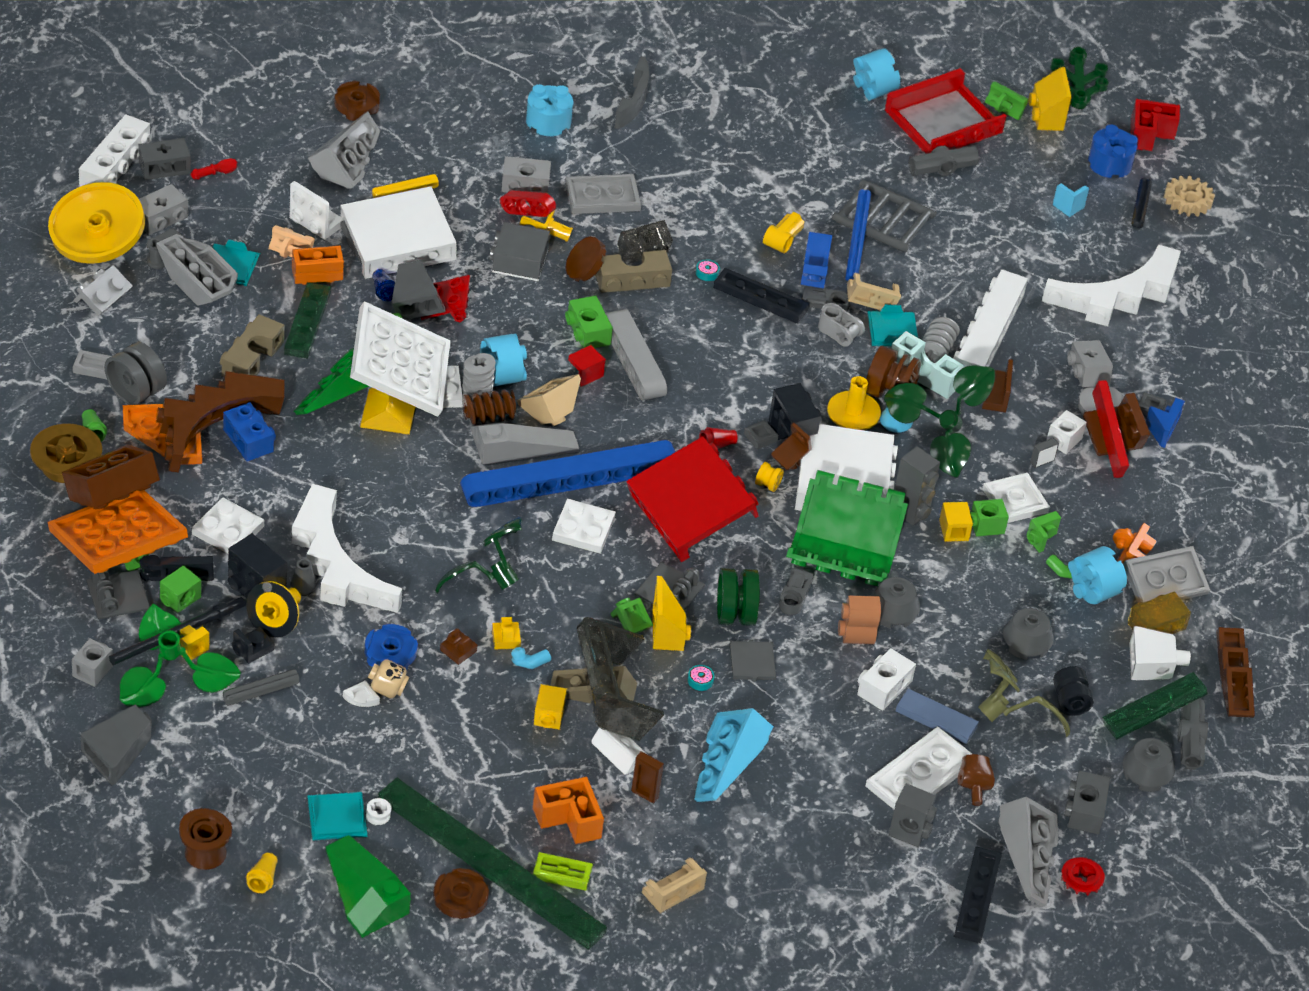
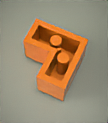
[533,777,604,844]

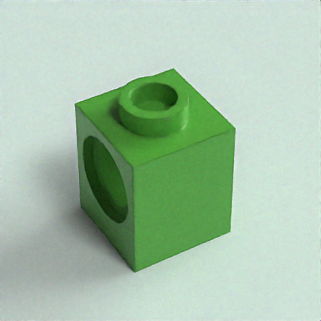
[970,499,1009,537]
[160,566,201,613]

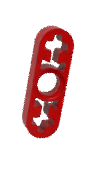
[500,190,556,217]

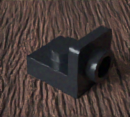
[232,627,275,664]

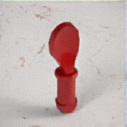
[190,158,238,180]

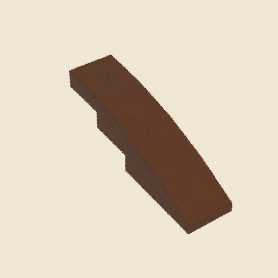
[1216,627,1255,718]

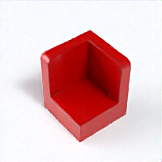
[568,345,606,387]

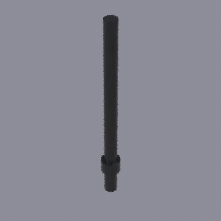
[109,597,246,665]

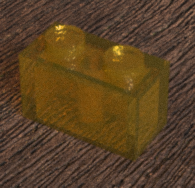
[1128,591,1191,634]

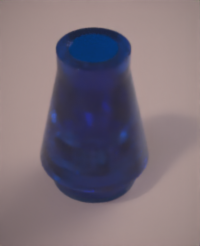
[372,269,395,301]

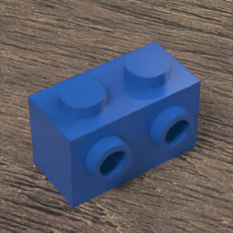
[223,403,276,461]

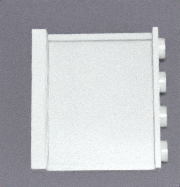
[341,187,456,279]
[795,424,898,511]

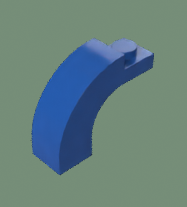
[801,232,832,289]

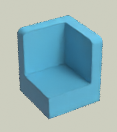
[1053,184,1089,217]

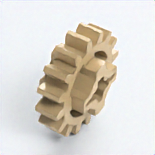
[1164,176,1215,217]

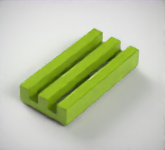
[532,852,593,891]

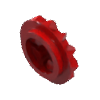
[1061,857,1105,896]

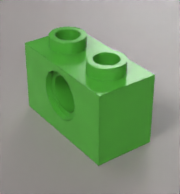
[565,296,613,348]

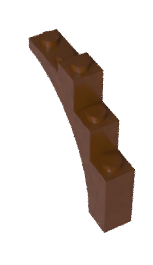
[156,371,284,473]

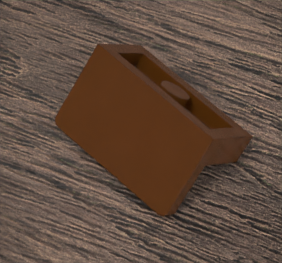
[982,359,1013,413]

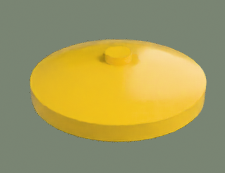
[48,182,145,264]

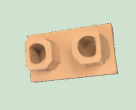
[269,225,315,258]

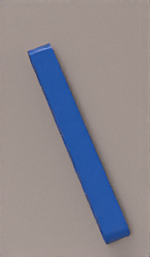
[460,440,676,507]

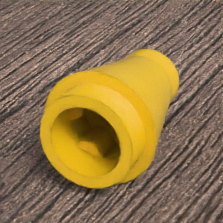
[246,853,278,893]

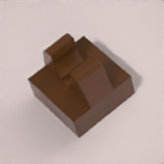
[440,628,478,665]

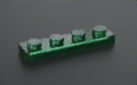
[284,282,331,359]
[1102,672,1208,740]

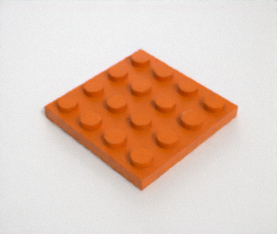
[48,490,188,574]

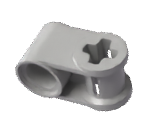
[818,303,865,347]

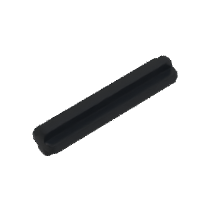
[1131,178,1152,229]

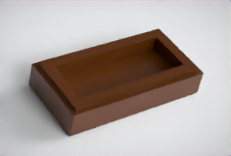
[631,751,664,803]

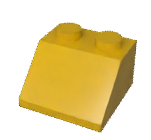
[1029,67,1071,131]

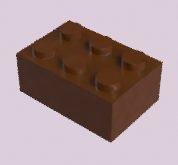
[62,445,160,509]

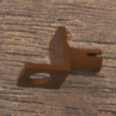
[771,423,812,470]

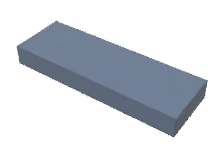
[896,689,979,744]

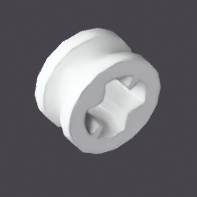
[366,798,391,825]

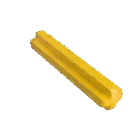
[372,174,439,198]

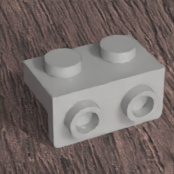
[74,265,133,316]

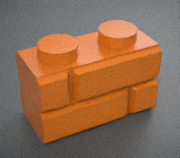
[292,246,344,285]

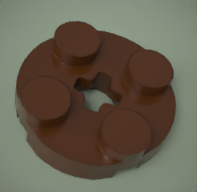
[334,81,380,121]

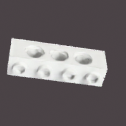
[79,114,152,187]

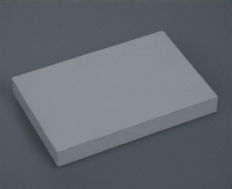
[565,174,641,214]
[1123,546,1211,609]

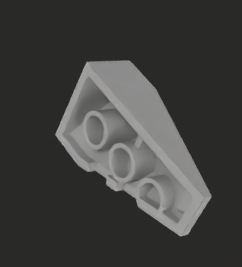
[308,112,380,189]
[471,423,579,465]

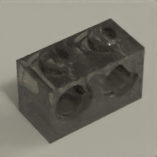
[617,220,673,264]

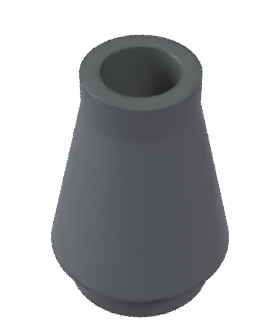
[290,558,317,596]

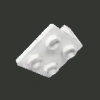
[290,181,344,240]

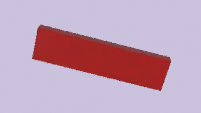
[1092,380,1129,478]

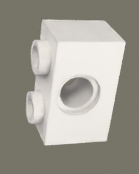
[857,648,916,711]

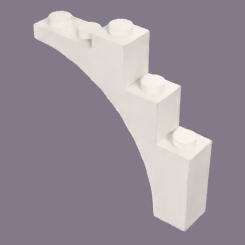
[1042,245,1181,326]
[292,484,402,613]

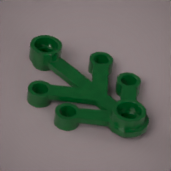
[1050,47,1109,109]

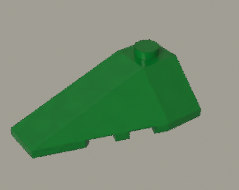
[294,348,369,415]
[325,835,411,938]

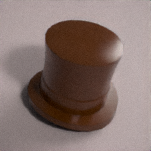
[179,808,233,870]

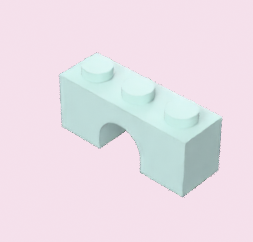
[891,331,965,399]

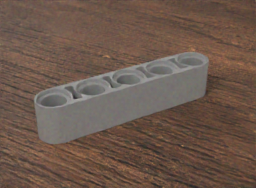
[605,309,667,401]

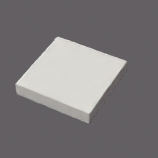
[982,472,1050,523]

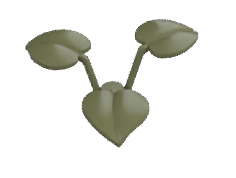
[978,649,1070,738]

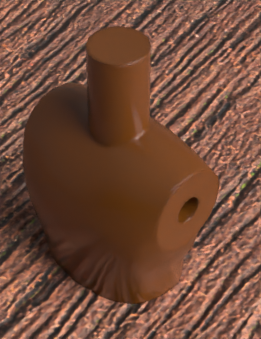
[958,754,995,806]

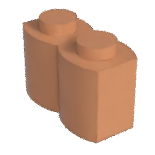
[838,596,881,644]

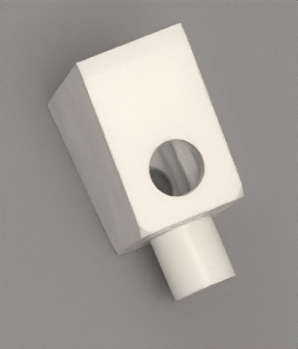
[1129,626,1191,680]

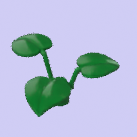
[120,604,241,707]

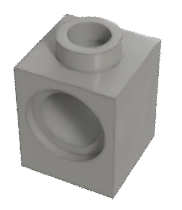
[72,639,113,687]

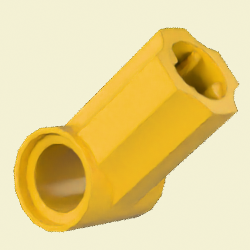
[763,212,804,253]

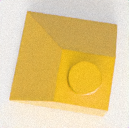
[652,576,691,651]

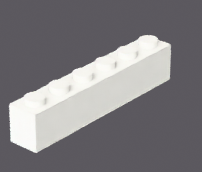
[953,269,1028,367]

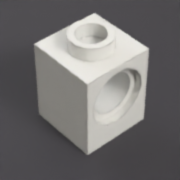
[1047,410,1086,454]

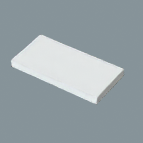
[865,726,972,809]

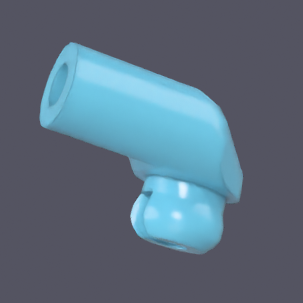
[511,647,551,669]

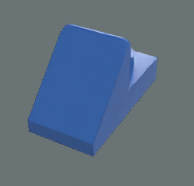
[1146,398,1185,448]

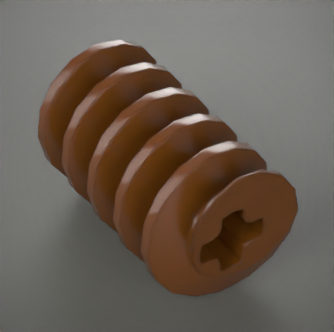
[462,389,516,425]

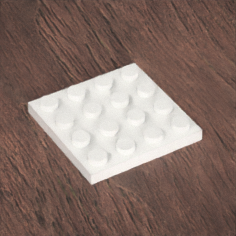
[350,301,450,417]

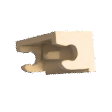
[847,273,901,310]
[642,858,707,913]

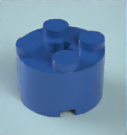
[1088,125,1138,178]

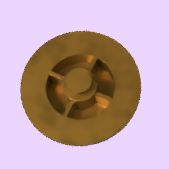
[30,424,102,483]

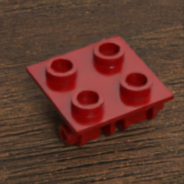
[421,275,470,322]

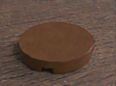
[565,236,606,282]
[433,868,489,919]

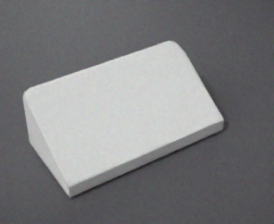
[592,725,648,774]

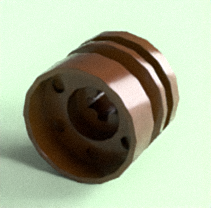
[866,345,921,398]

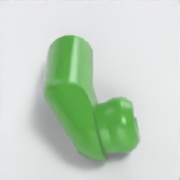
[1046,555,1072,579]

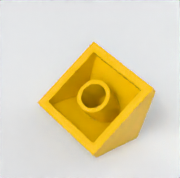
[360,388,416,435]

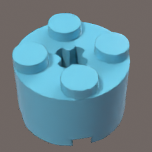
[853,49,900,101]
[526,85,573,136]
[480,334,527,386]
[1068,546,1127,604]

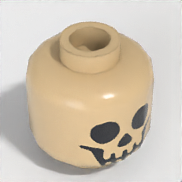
[368,659,409,699]

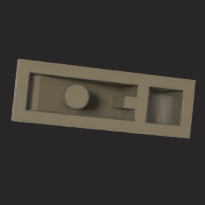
[550,666,637,707]

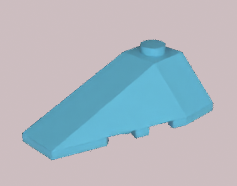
[694,708,773,802]

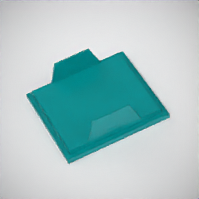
[212,239,260,286]
[867,305,918,347]
[307,792,367,840]

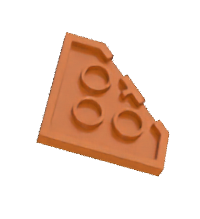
[123,404,202,465]

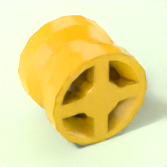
[755,462,784,492]

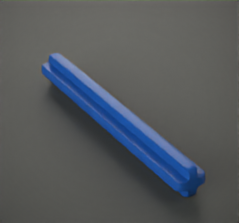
[845,189,871,282]

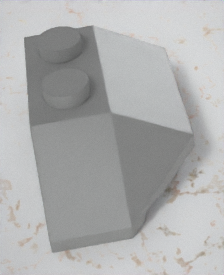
[156,234,238,306]

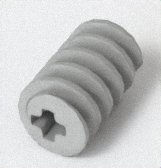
[922,317,960,363]
[462,353,496,399]

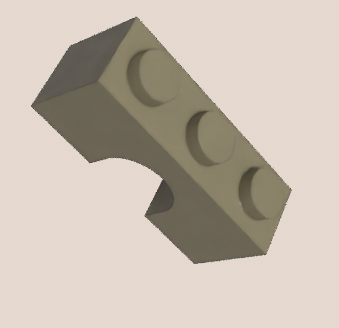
[595,250,672,293]
[220,314,285,377]

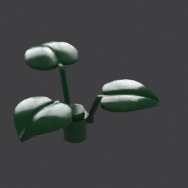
[884,365,995,478]
[435,517,522,594]

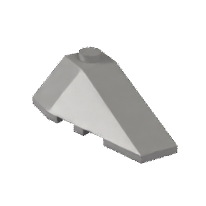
[999,797,1058,907]

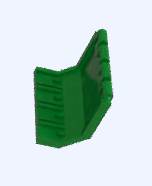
[786,470,908,586]

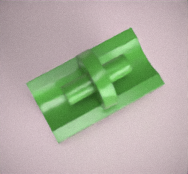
[985,81,1028,120]

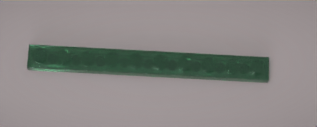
[378,777,607,950]

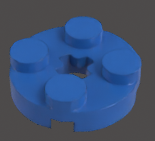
[365,624,418,670]

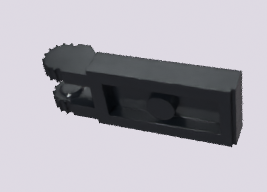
[139,555,214,581]

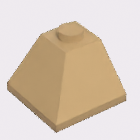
[516,374,581,426]

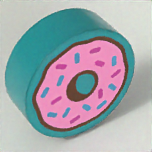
[696,260,720,281]
[687,665,715,691]

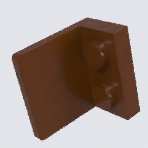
[1083,393,1150,456]

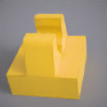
[492,617,521,650]
[180,625,209,660]

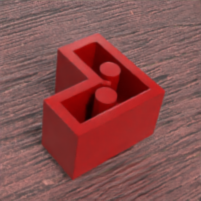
[1130,99,1180,151]

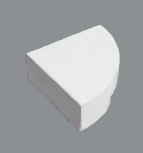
[343,680,380,707]

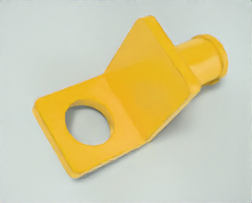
[519,209,573,242]

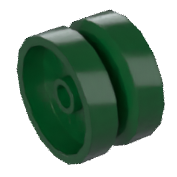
[717,568,760,626]

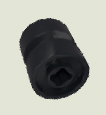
[1053,666,1094,716]

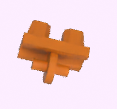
[1113,523,1157,564]

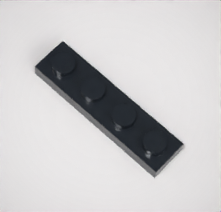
[713,268,809,324]
[954,846,1002,944]

